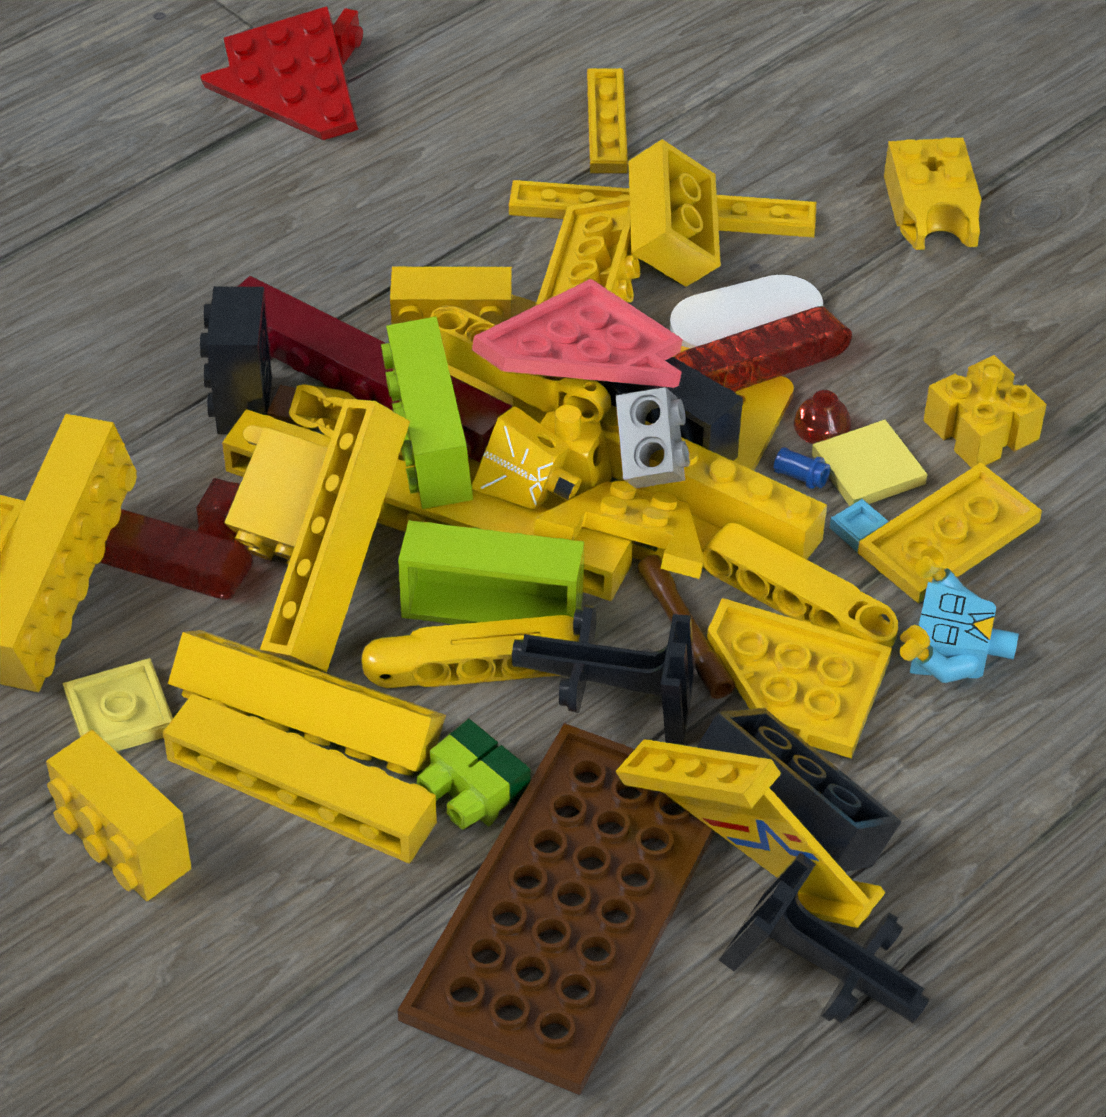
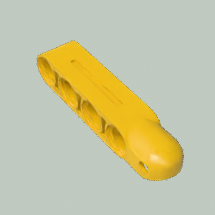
[431,306,612,424]
[701,523,898,647]
[361,615,580,688]

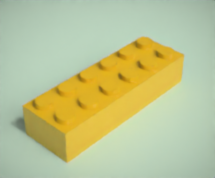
[0,414,137,693]

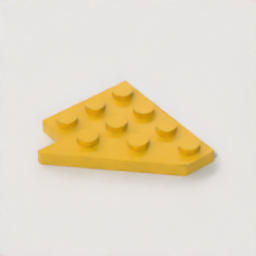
[707,598,892,758]

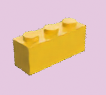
[390,266,512,325]

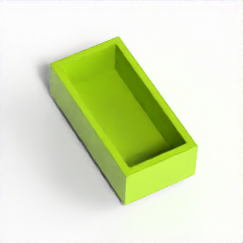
[381,316,473,509]
[398,520,584,625]

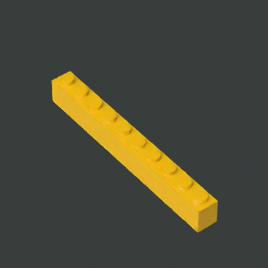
[222,409,633,601]

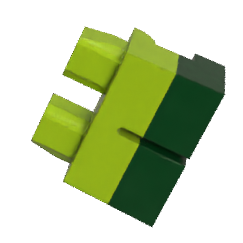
[417,718,531,830]

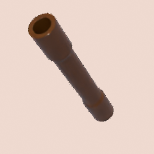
[637,554,735,699]

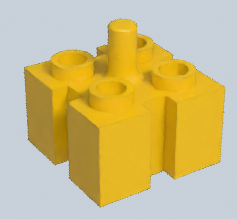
[923,355,1047,468]

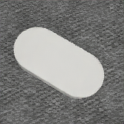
[670,275,823,358]

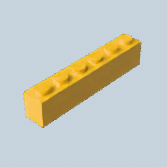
[260,398,410,672]
[168,630,446,775]
[163,693,437,864]

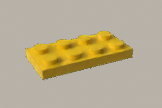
[857,462,1042,604]

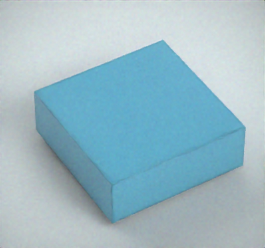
[829,499,889,552]

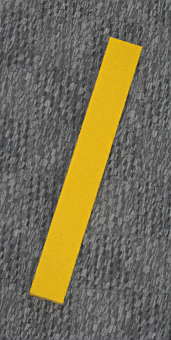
[509,180,817,238]

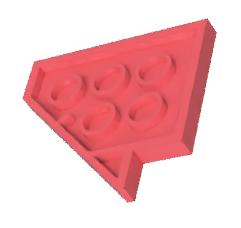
[472,279,683,388]

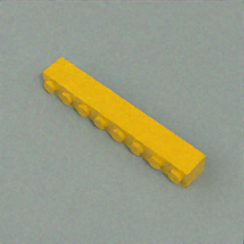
[513,397,827,560]

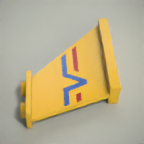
[615,739,885,928]

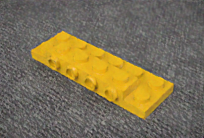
[536,196,640,305]

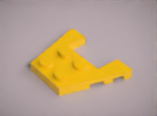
[533,481,704,579]

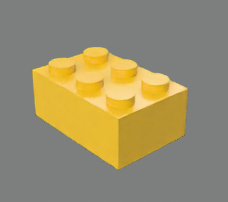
[628,139,721,287]
[46,729,192,902]

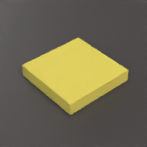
[812,420,927,506]
[63,658,173,752]

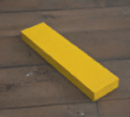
[587,68,628,173]

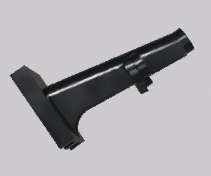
[512,605,695,744]
[719,853,929,1023]

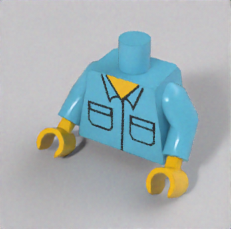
[900,544,1019,683]

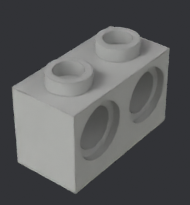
[616,387,689,488]

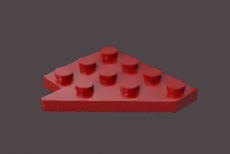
[200,6,359,140]

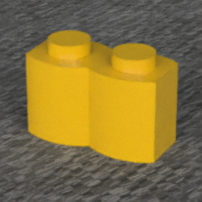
[289,384,356,438]

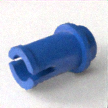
[773,447,830,489]

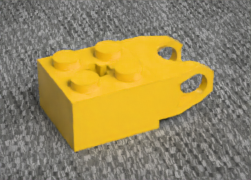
[884,137,982,250]

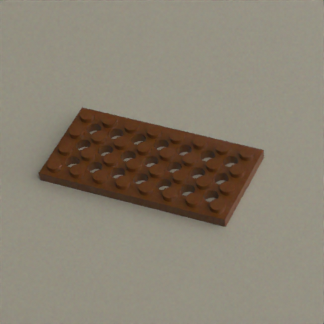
[397,723,715,1095]

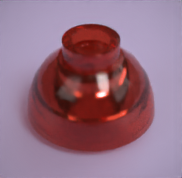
[793,390,851,444]

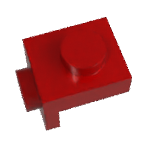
[333,8,363,65]

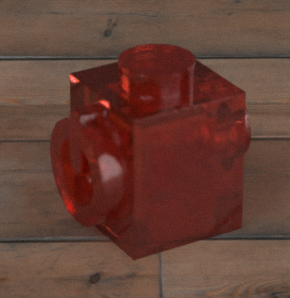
[196,478,245,553]

